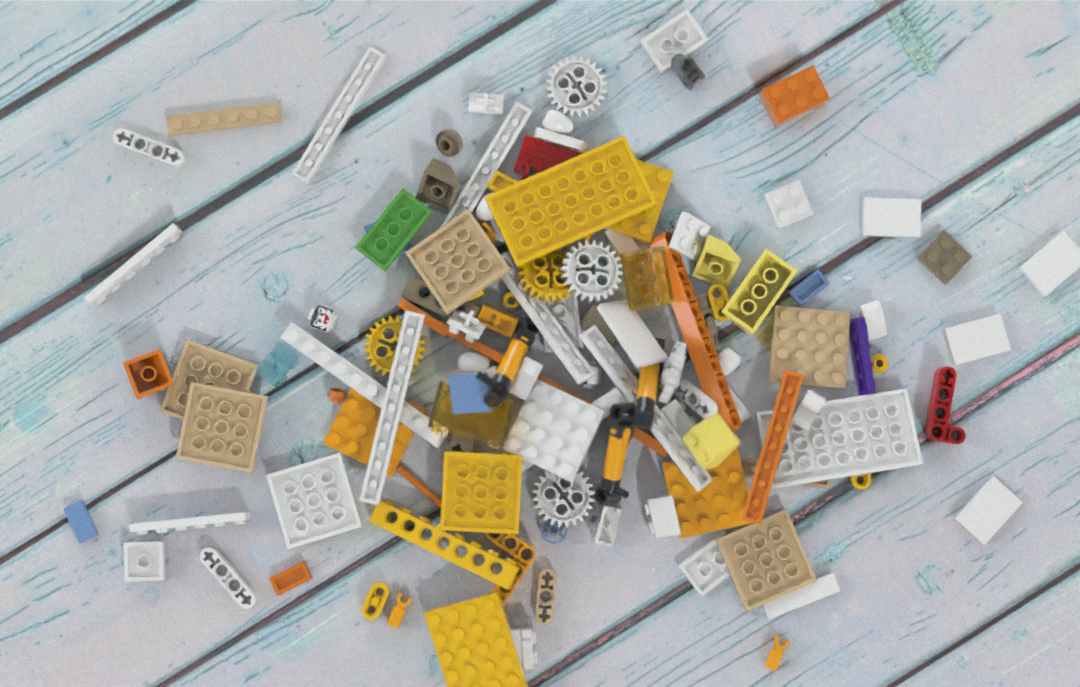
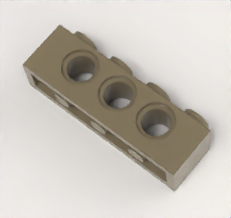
[401,274,481,319]

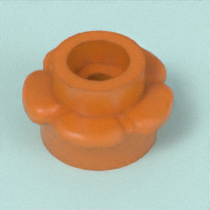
[327,388,345,403]

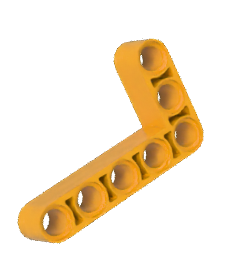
[486,532,535,606]

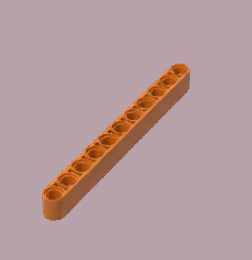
[650,231,741,431]

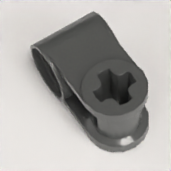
[671,53,705,90]

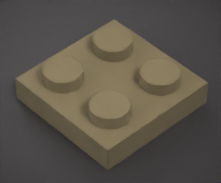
[917,230,972,285]

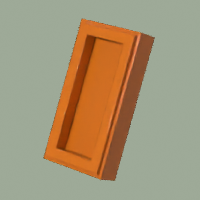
[269,561,313,596]

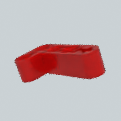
[924,366,966,444]

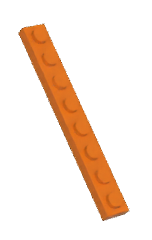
[741,370,804,525]

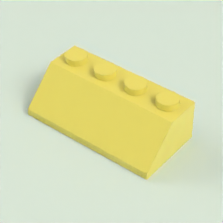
[722,249,797,335]

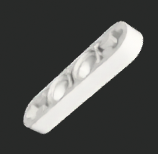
[113,128,185,167]
[200,547,257,609]

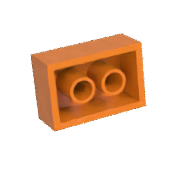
[758,65,830,128]

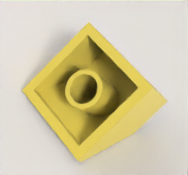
[682,412,741,470]

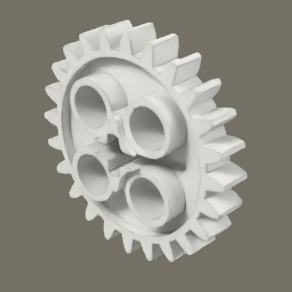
[546,56,607,118]
[560,240,623,303]
[658,341,686,404]
[533,470,595,528]

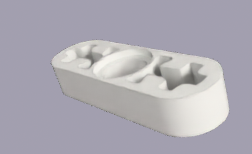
[534,128,589,154]
[673,379,718,418]

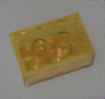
[620,246,674,311]

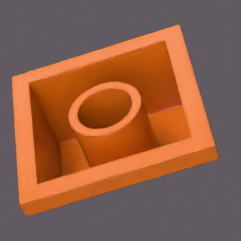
[123,349,174,400]

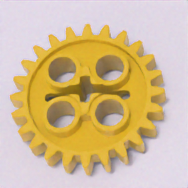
[518,248,580,304]
[363,316,426,376]

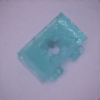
[255,342,300,387]

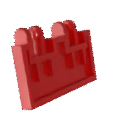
[514,135,582,181]

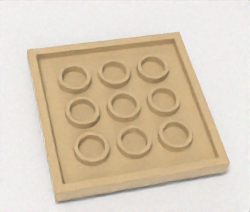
[405,209,511,315]
[768,306,850,389]
[160,339,260,420]
[176,382,269,473]
[715,509,817,612]

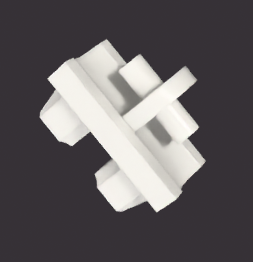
[468,93,504,115]
[447,309,486,343]

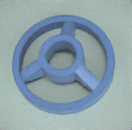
[540,518,568,544]

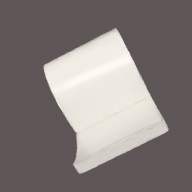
[858,300,887,340]
[791,389,826,431]

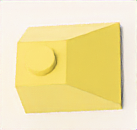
[692,235,741,289]

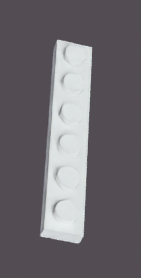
[84,223,183,305]
[129,511,250,535]

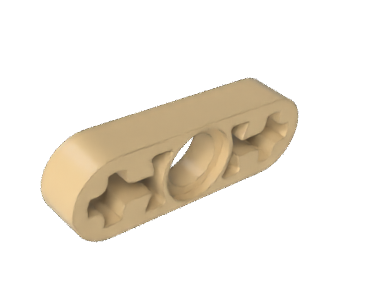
[536,568,556,625]

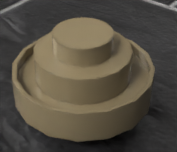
[435,128,463,157]

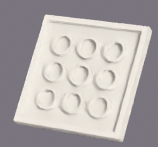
[503,379,606,483]
[266,452,363,549]

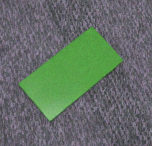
[355,189,433,272]

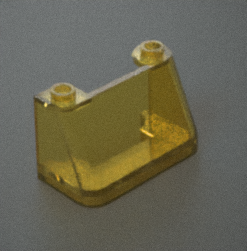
[428,381,516,450]

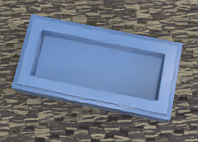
[788,269,830,307]
[64,500,99,544]

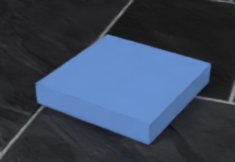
[448,372,492,414]

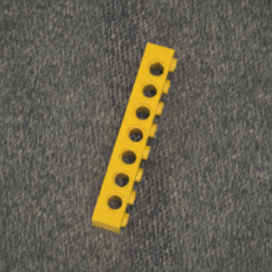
[369,499,520,590]

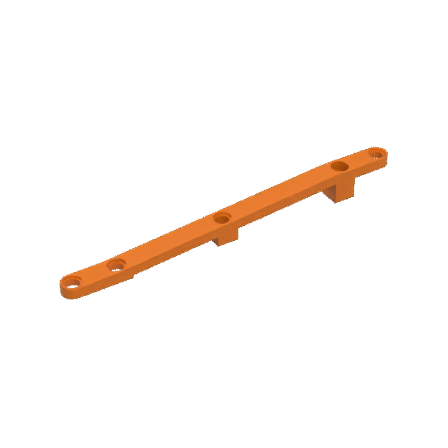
[398,298,668,457]

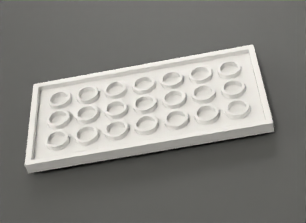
[755,388,923,489]

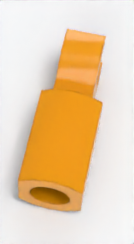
[387,593,412,628]
[764,635,790,671]

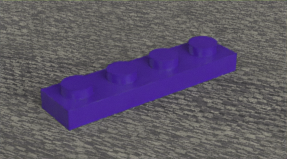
[849,317,876,395]

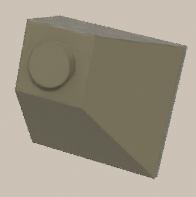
[416,158,461,214]

